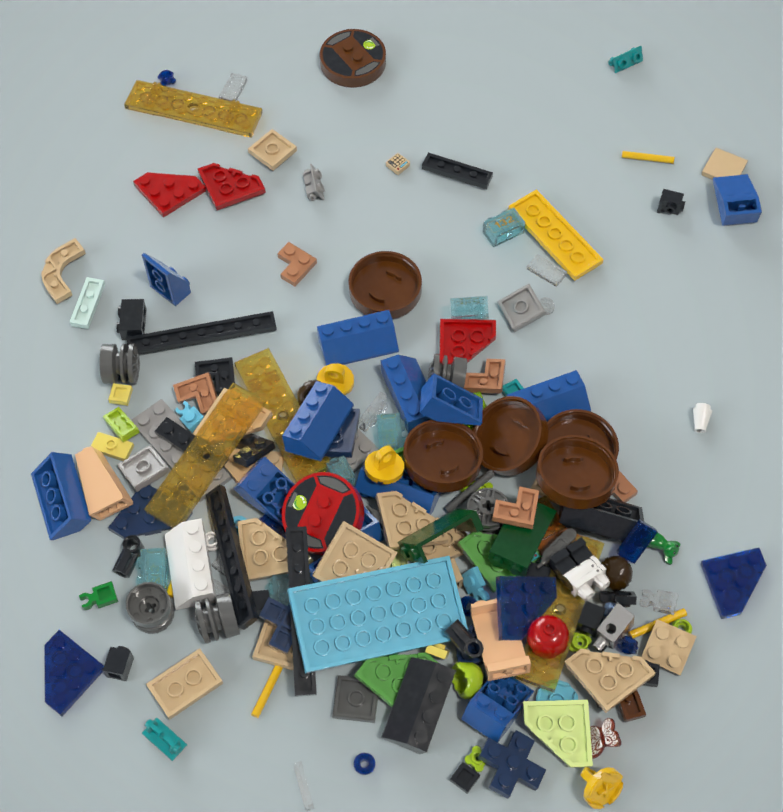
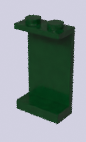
[488,500,557,578]
[398,509,484,563]

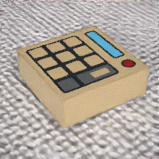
[386,153,410,175]

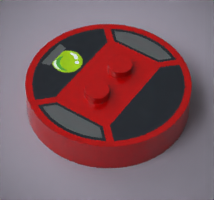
[282,472,364,555]

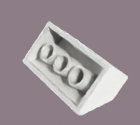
[165,518,216,610]

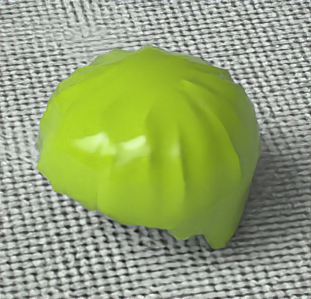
[452,662,483,699]

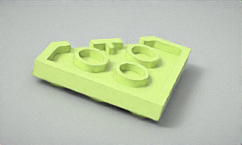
[523,700,593,768]

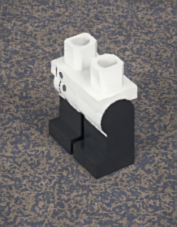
[549,537,610,602]

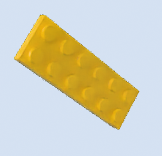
[508,189,604,281]

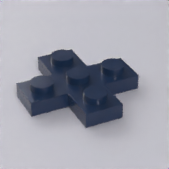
[259,597,292,654]
[478,730,546,799]

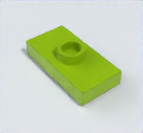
[103,407,140,442]

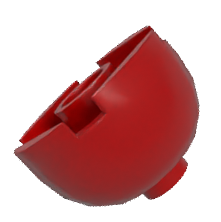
[527,615,569,659]

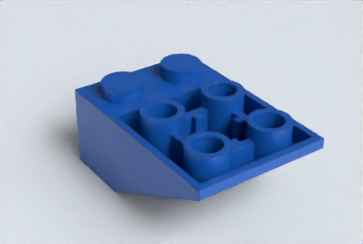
[713,174,762,226]
[233,457,295,527]
[461,676,534,742]

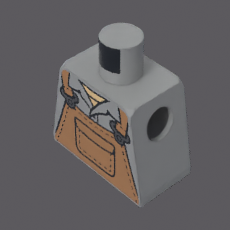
[592,603,635,653]

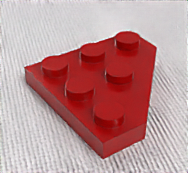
[197,163,266,210]
[133,172,206,218]
[439,319,496,365]

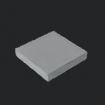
[497,284,547,332]
[117,445,170,492]

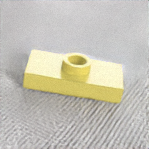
[91,432,134,461]

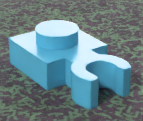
[175,401,204,433]
[462,566,490,603]

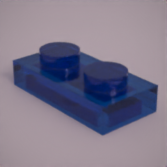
[616,519,658,564]

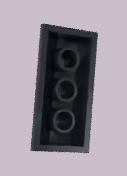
[559,498,645,545]
[381,657,456,754]

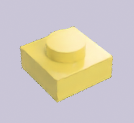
[108,383,133,406]
[425,644,450,659]

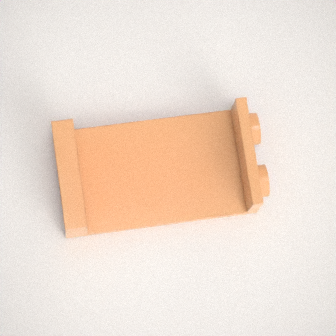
[471,596,531,681]

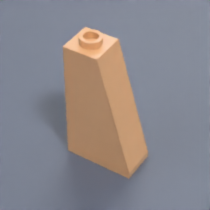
[75,446,133,521]

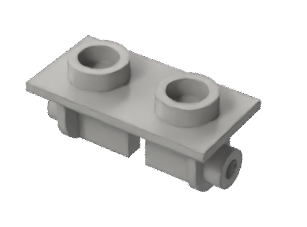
[303,164,325,201]

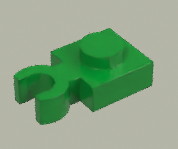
[79,581,118,610]

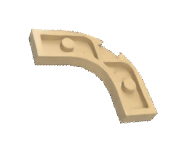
[41,238,86,304]

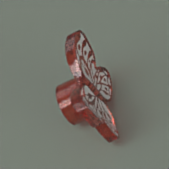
[590,718,621,759]

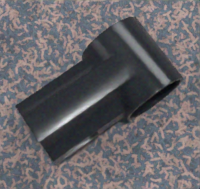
[112,535,145,578]
[444,619,484,661]

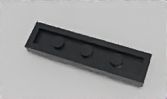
[422,152,493,190]
[155,417,229,474]

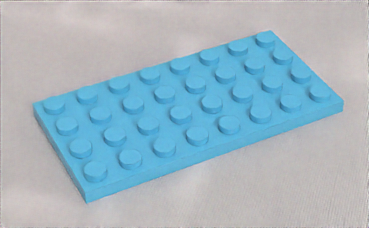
[287,556,468,674]

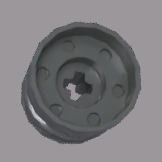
[99,343,140,384]
[428,354,467,389]
[467,488,508,535]
[126,582,174,634]
[194,592,240,644]

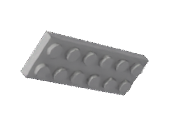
[131,399,231,502]

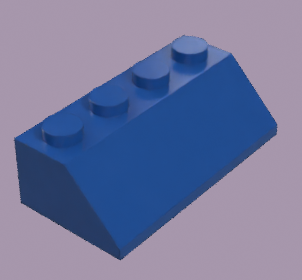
[317,310,399,365]
[381,354,433,433]
[506,370,591,422]
[282,381,354,461]
[31,452,92,540]
[355,465,442,515]

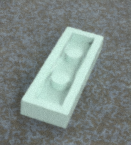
[70,277,105,329]

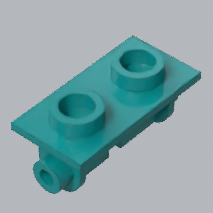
[608,45,643,73]
[142,717,187,761]

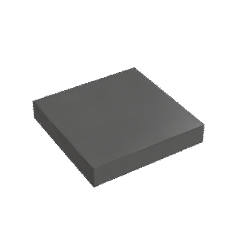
[332,675,378,723]

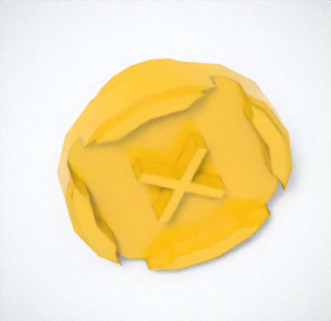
[317,363,354,395]
[364,445,404,484]
[580,767,623,809]

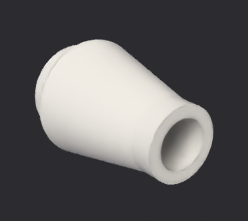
[693,403,712,433]

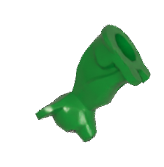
[637,525,681,565]

